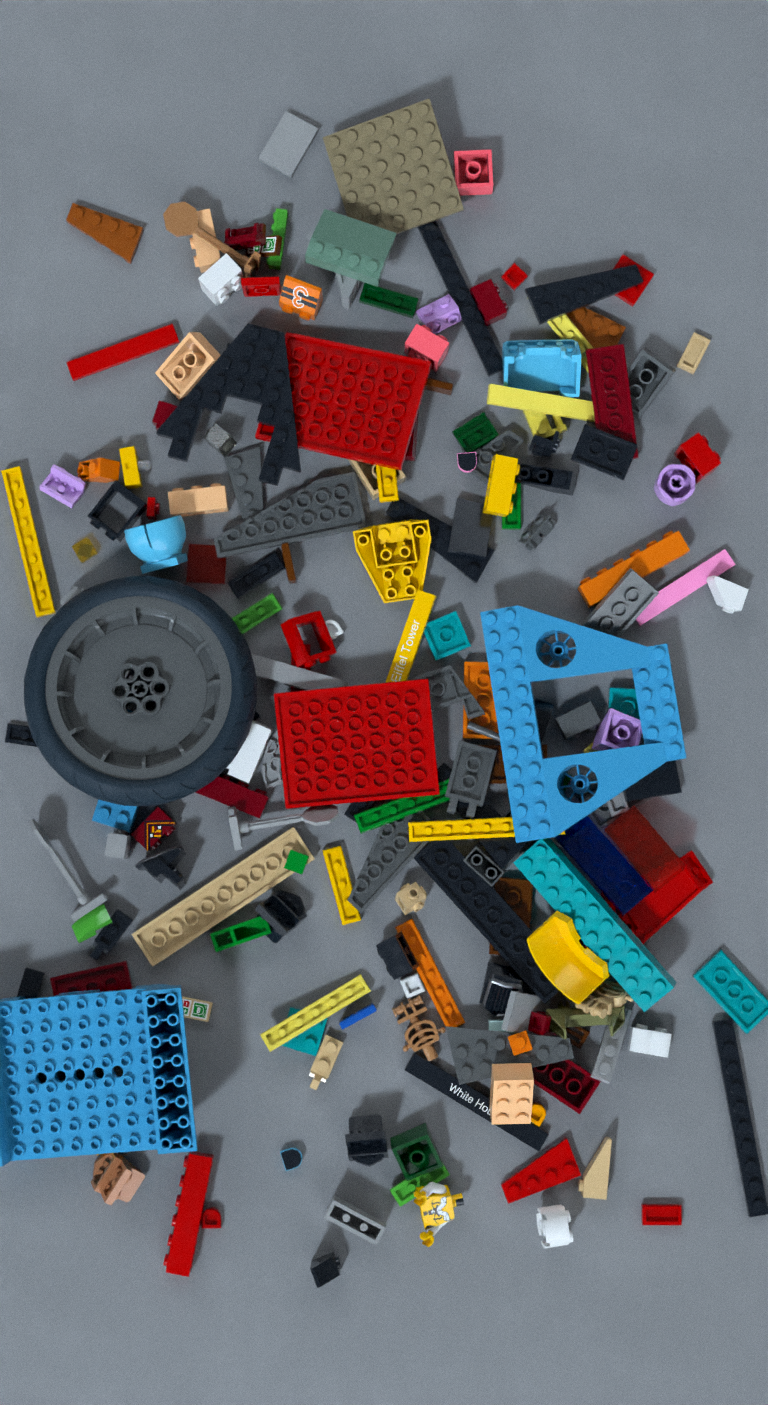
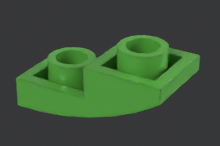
[72,904,112,943]

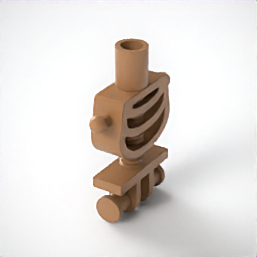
[392,995,446,1061]

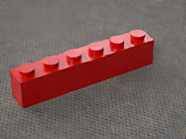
[163,1151,214,1277]

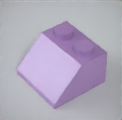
[592,708,642,751]

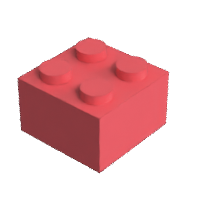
[453,149,493,196]
[404,324,449,372]

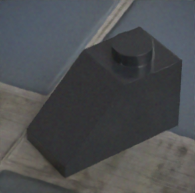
[310,1252,343,1288]

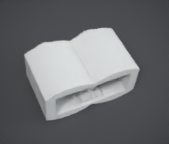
[627,1024,671,1058]

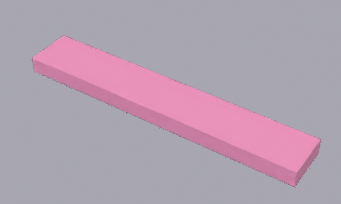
[636,549,736,627]

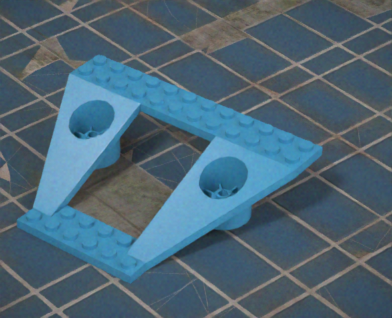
[480,605,687,843]

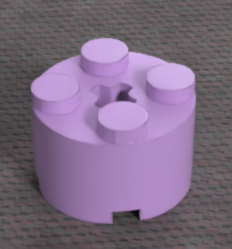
[654,464,695,506]

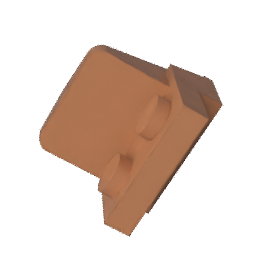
[91,1153,145,1206]

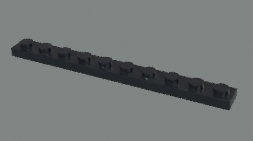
[417,221,503,377]
[712,1018,768,1217]

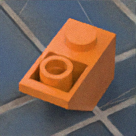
[77,458,120,483]

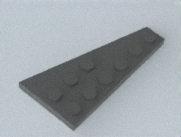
[347,798,432,914]
[446,1026,575,1085]

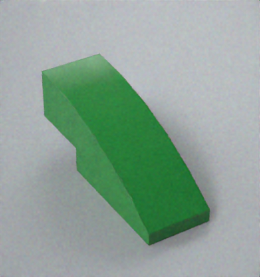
[210,916,271,952]

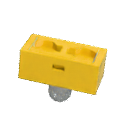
[119,446,152,489]

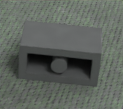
[554,701,601,741]

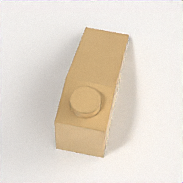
[578,1136,612,1200]

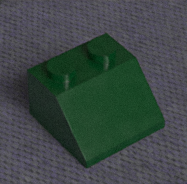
[390,1123,443,1181]

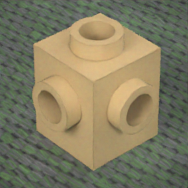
[395,882,427,915]

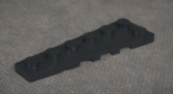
[525,265,644,325]
[386,498,495,584]
[437,763,528,869]

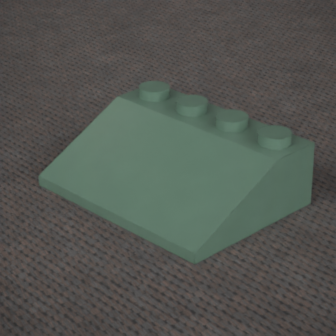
[305,209,397,287]

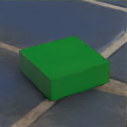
[284,850,309,874]

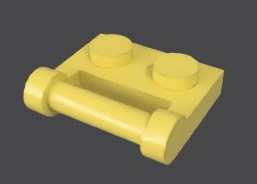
[523,410,568,439]

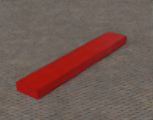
[66,324,180,381]

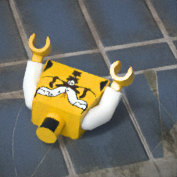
[414,1182,464,1247]

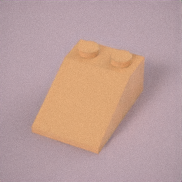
[155,332,221,400]

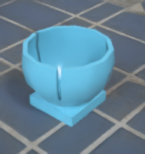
[124,515,188,574]

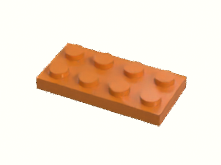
[463,662,499,739]

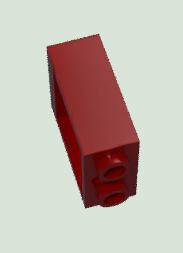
[281,610,337,668]

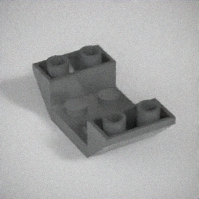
[463,808,534,887]

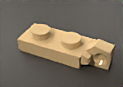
[309,1034,344,1090]

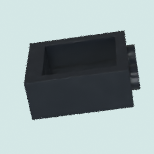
[88,480,147,542]

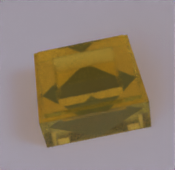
[71,537,98,563]

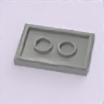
[259,111,319,178]
[501,990,551,1036]

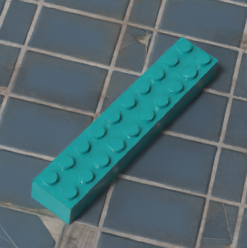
[513,838,677,1012]

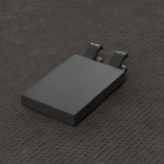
[445,741,497,819]

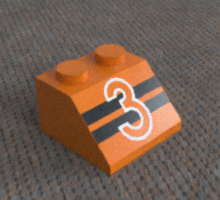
[279,275,323,321]

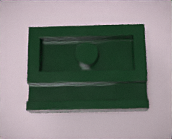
[452,412,499,453]

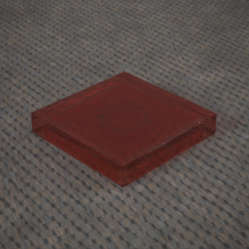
[186,544,227,584]

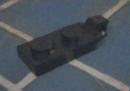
[90,909,134,960]

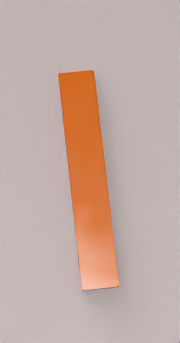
[395,919,465,1027]

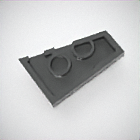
[471,429,524,485]

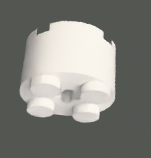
[536,1204,573,1249]

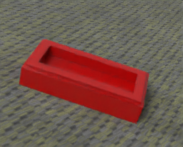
[641,1204,682,1225]

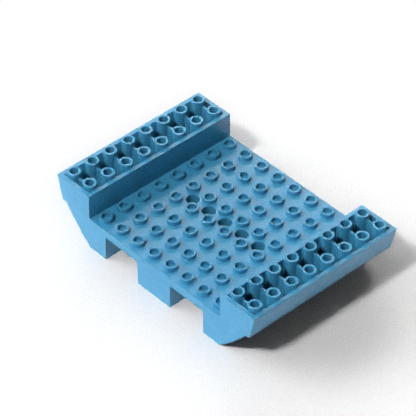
[0,984,198,1167]

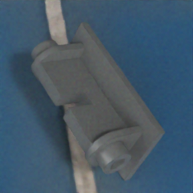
[518,513,556,551]

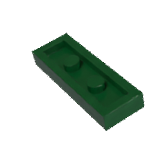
[359,283,419,318]

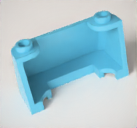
[502,339,581,398]

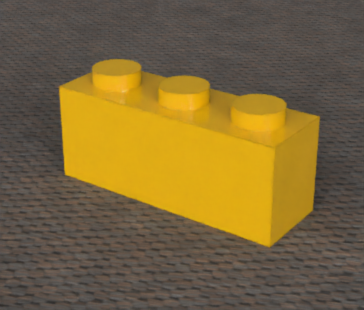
[483,454,520,517]

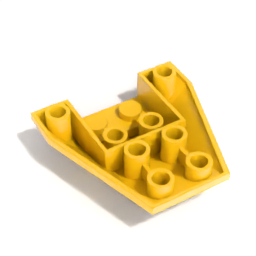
[353,520,432,603]

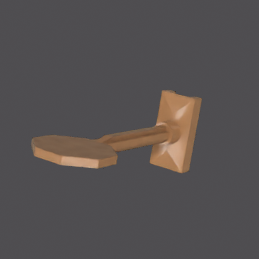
[163,202,261,278]

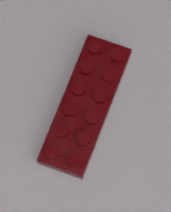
[586,344,639,459]

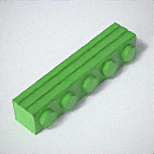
[267,208,288,270]

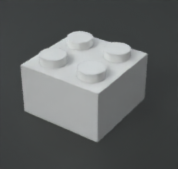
[198,253,244,306]

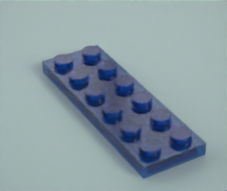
[554,816,653,916]

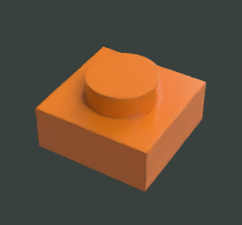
[508,1030,533,1056]

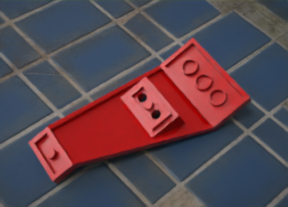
[579,850,713,974]

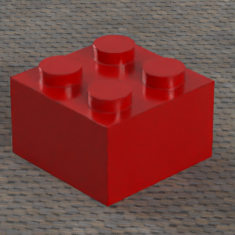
[674,432,721,484]

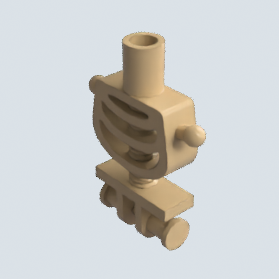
[575,980,633,1019]

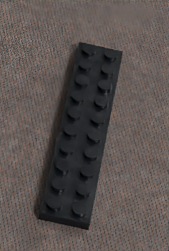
[414,840,559,1003]

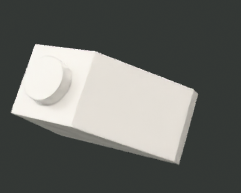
[706,576,749,614]

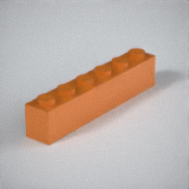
[577,531,690,608]

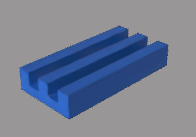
[339,1003,377,1030]

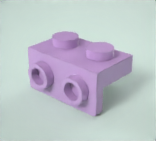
[416,294,462,334]
[40,464,86,508]

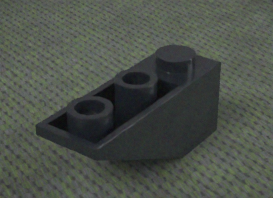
[514,463,577,496]

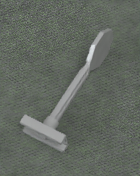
[228,805,339,850]
[29,819,109,922]

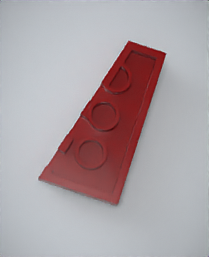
[501,1137,581,1204]

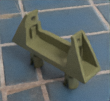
[546,1001,625,1039]

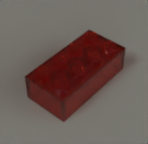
[604,805,685,893]

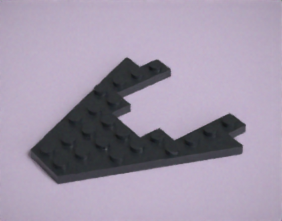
[156,323,301,486]

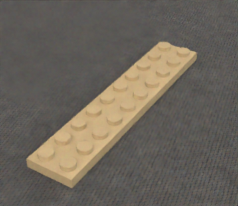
[131,827,315,967]

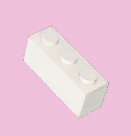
[227,720,273,783]

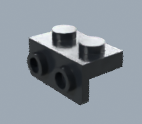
[529,431,561,458]

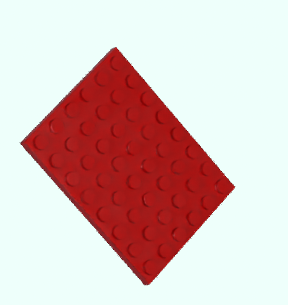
[255,332,432,470]
[274,678,440,809]

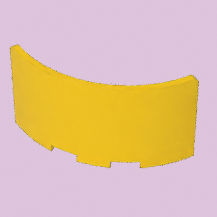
[527,911,609,1004]

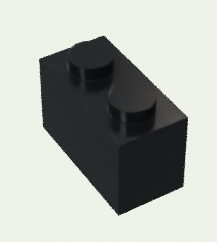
[376,931,419,980]

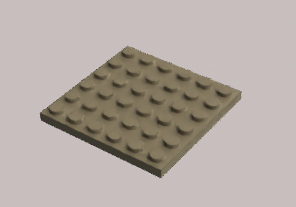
[323,98,464,234]

